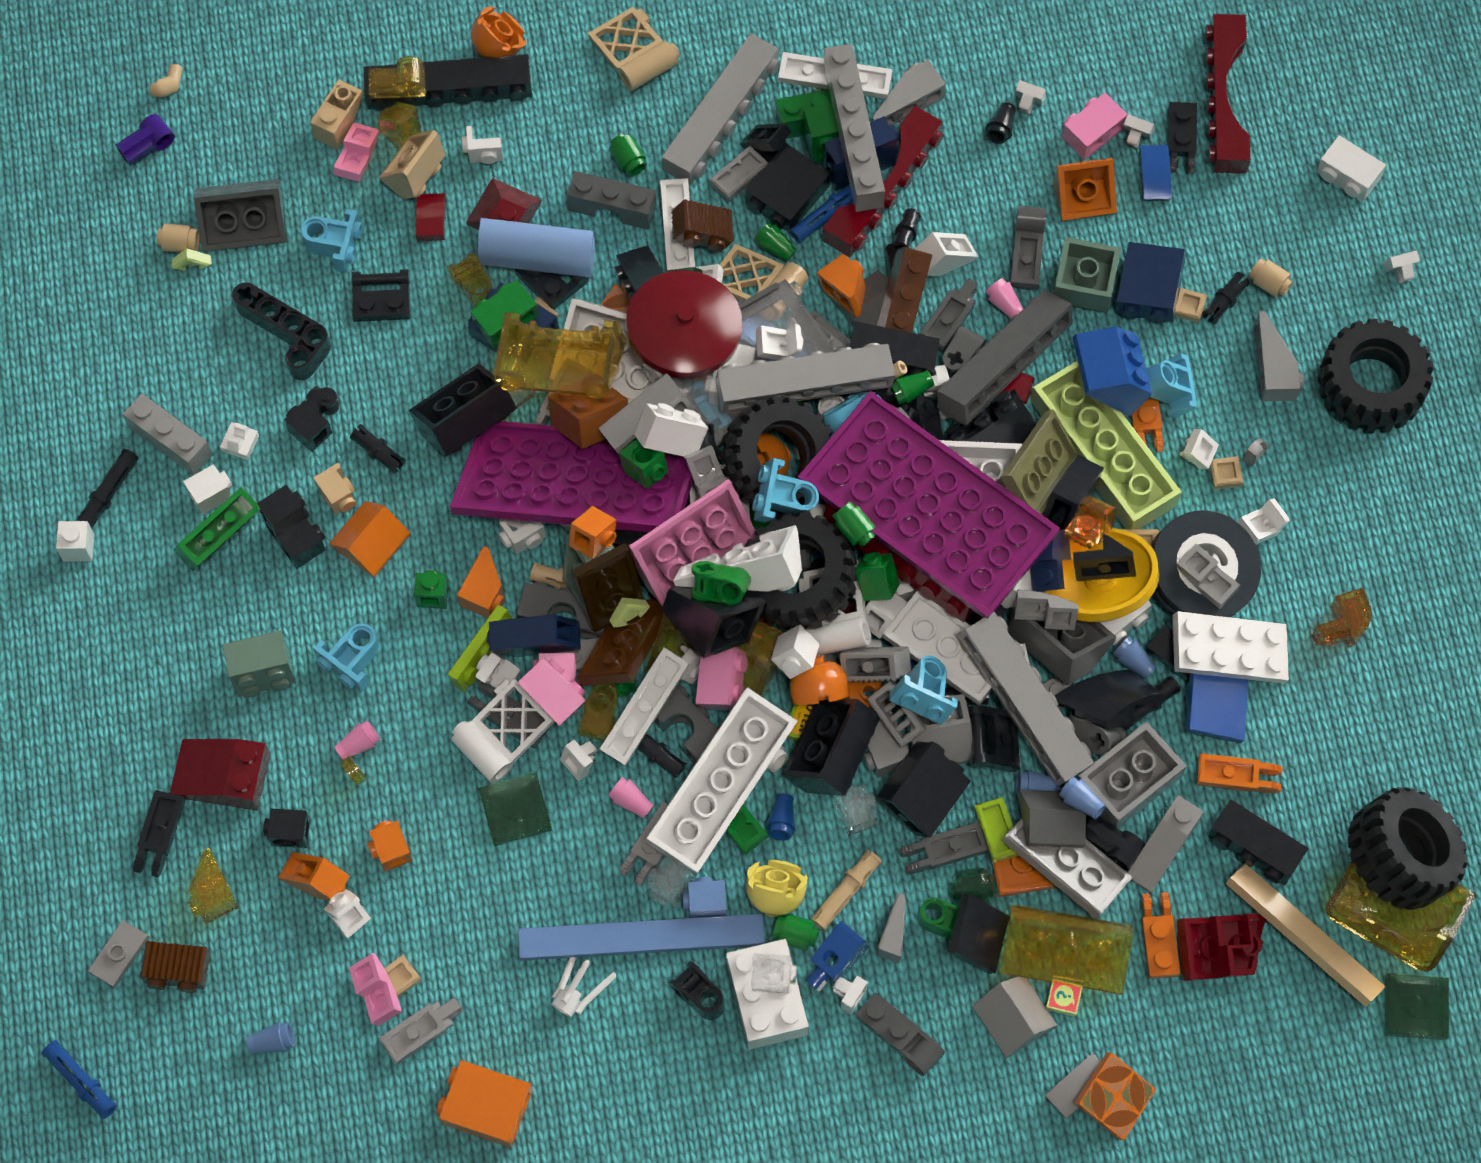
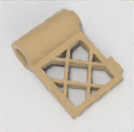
[588,7,680,92]
[719,244,808,321]

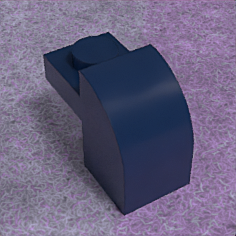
[1030,530,1071,592]

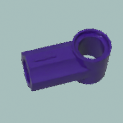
[115,114,175,165]

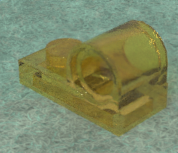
[369,56,426,99]

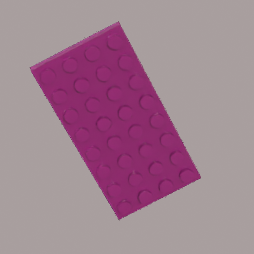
[798,391,1060,619]
[450,421,693,532]

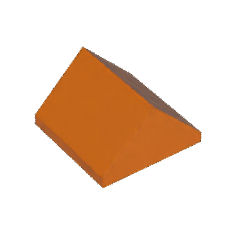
[1054,158,1117,221]
[329,501,411,578]

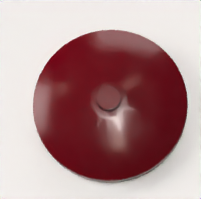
[626,270,743,378]

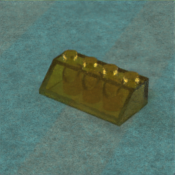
[1001,904,1133,995]

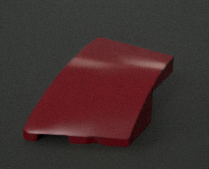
[1177,913,1268,981]

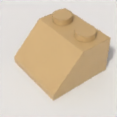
[379,130,446,200]

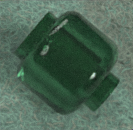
[950,868,997,905]

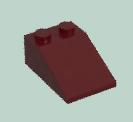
[170,739,271,811]

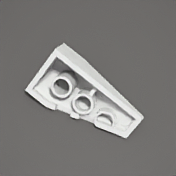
[673,525,802,592]

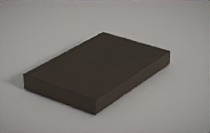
[572,543,644,633]

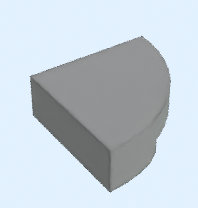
[1243,438,1269,467]

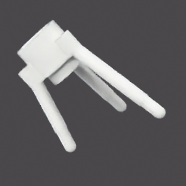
[551,957,616,1017]

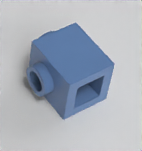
[683,877,727,918]

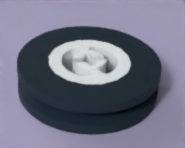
[1150,510,1261,617]

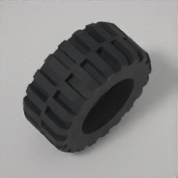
[1317,319,1434,433]
[720,397,833,513]
[745,511,858,630]
[1347,787,1468,910]

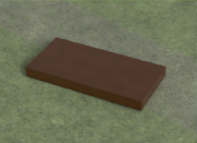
[577,599,668,686]

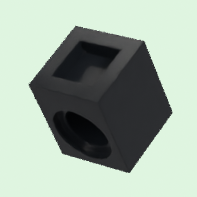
[263,809,311,848]

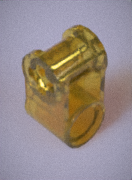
[447,252,493,306]
[579,684,618,742]

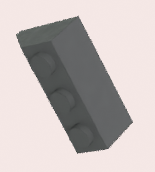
[194,179,287,251]
[1008,592,1116,685]

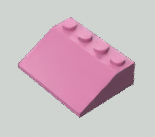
[629,479,757,606]

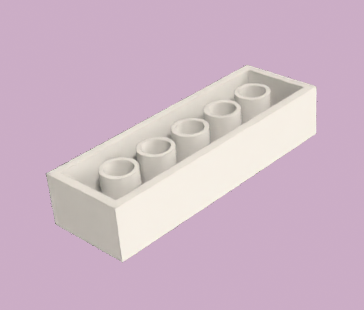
[644,687,797,875]

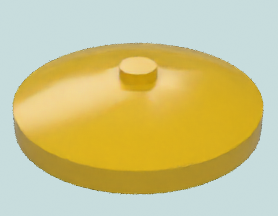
[1043,527,1159,622]

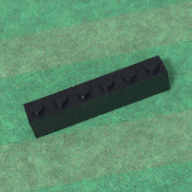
[363,54,532,111]

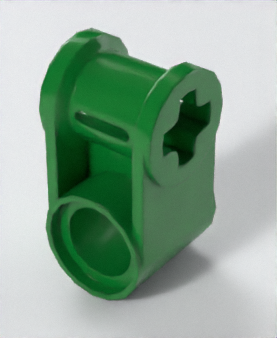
[691,561,751,605]
[917,898,959,941]

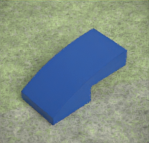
[1140,145,1172,201]

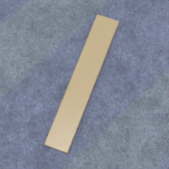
[1225,864,1386,1007]

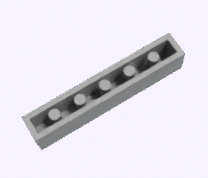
[662,34,780,186]
[824,44,885,212]
[715,343,895,413]
[957,612,1094,786]

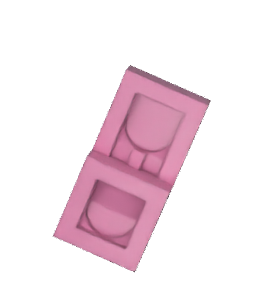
[333,122,380,182]
[349,953,402,1026]

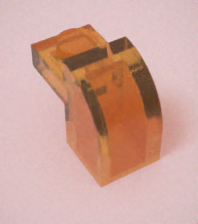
[1064,495,1117,549]
[1312,588,1372,648]

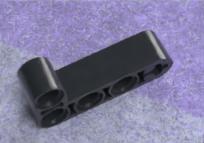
[232,282,331,380]

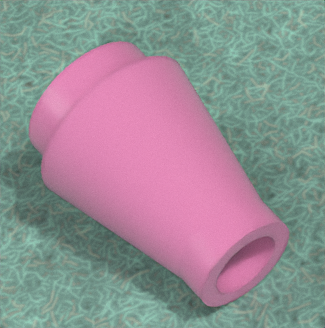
[986,278,1024,319]
[334,720,381,761]
[608,777,654,819]

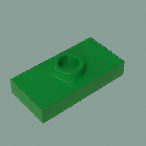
[726,805,769,855]

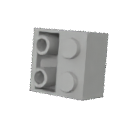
[904,694,974,764]

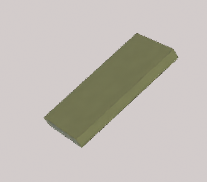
[1000,410,1079,514]

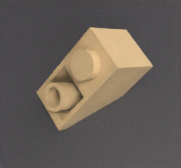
[310,79,363,150]

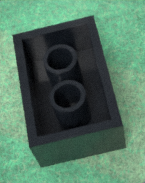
[408,363,517,456]
[782,698,880,796]

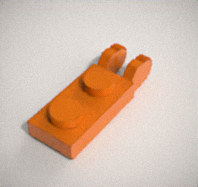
[1130,397,1164,452]
[1196,753,1283,794]
[1141,892,1180,979]

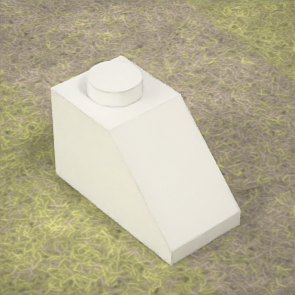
[915,232,978,276]

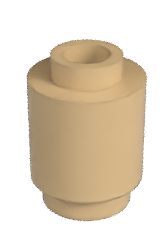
[157,223,200,253]
[1249,258,1293,298]

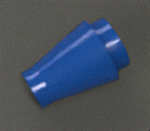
[766,793,796,841]

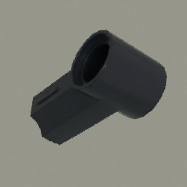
[1086,817,1145,871]

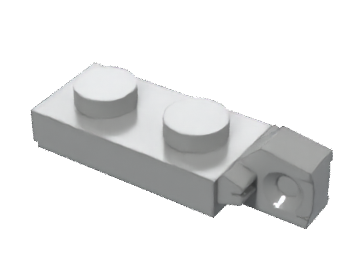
[378,997,463,1066]

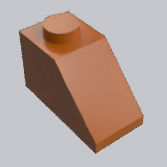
[816,254,866,318]
[457,546,505,618]
[278,852,350,901]

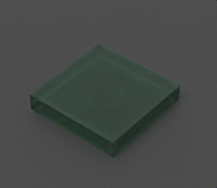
[479,772,552,846]
[1385,973,1449,1040]

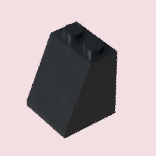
[661,586,766,658]

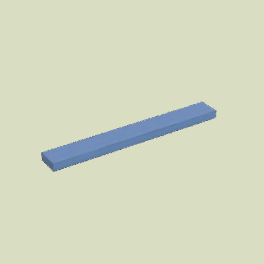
[518,914,764,961]

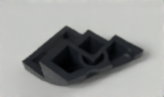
[1055,670,1163,728]

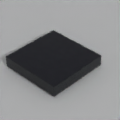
[948,894,1010,974]

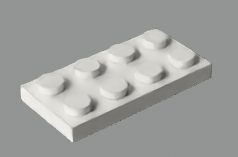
[883,590,992,705]
[1173,611,1289,684]

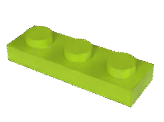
[447,605,512,692]

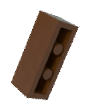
[877,247,932,333]

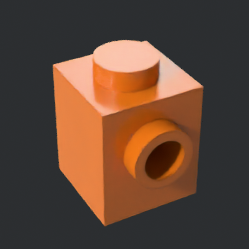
[569,506,616,559]
[367,820,413,872]

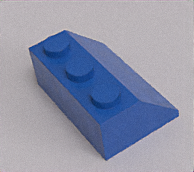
[1072,326,1152,416]

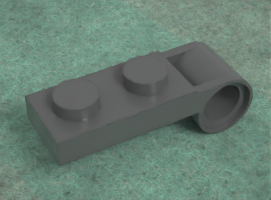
[1010,205,1047,290]
[855,992,945,1076]

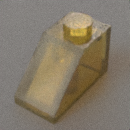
[377,102,422,150]
[188,848,239,924]

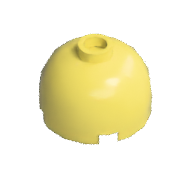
[746,860,808,917]

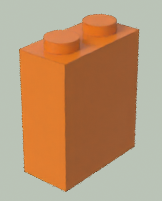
[436,1060,533,1149]

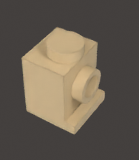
[313,463,356,515]

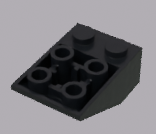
[943,389,1037,444]

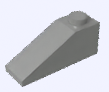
[872,60,946,125]
[1255,311,1304,401]
[1128,795,1204,893]

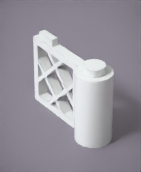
[799,560,871,656]
[451,678,555,784]

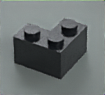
[257,485,326,569]

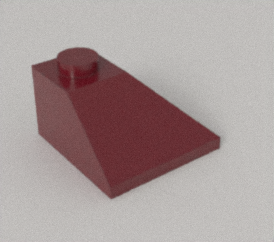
[466,178,542,230]

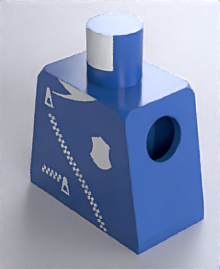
[805,921,869,992]

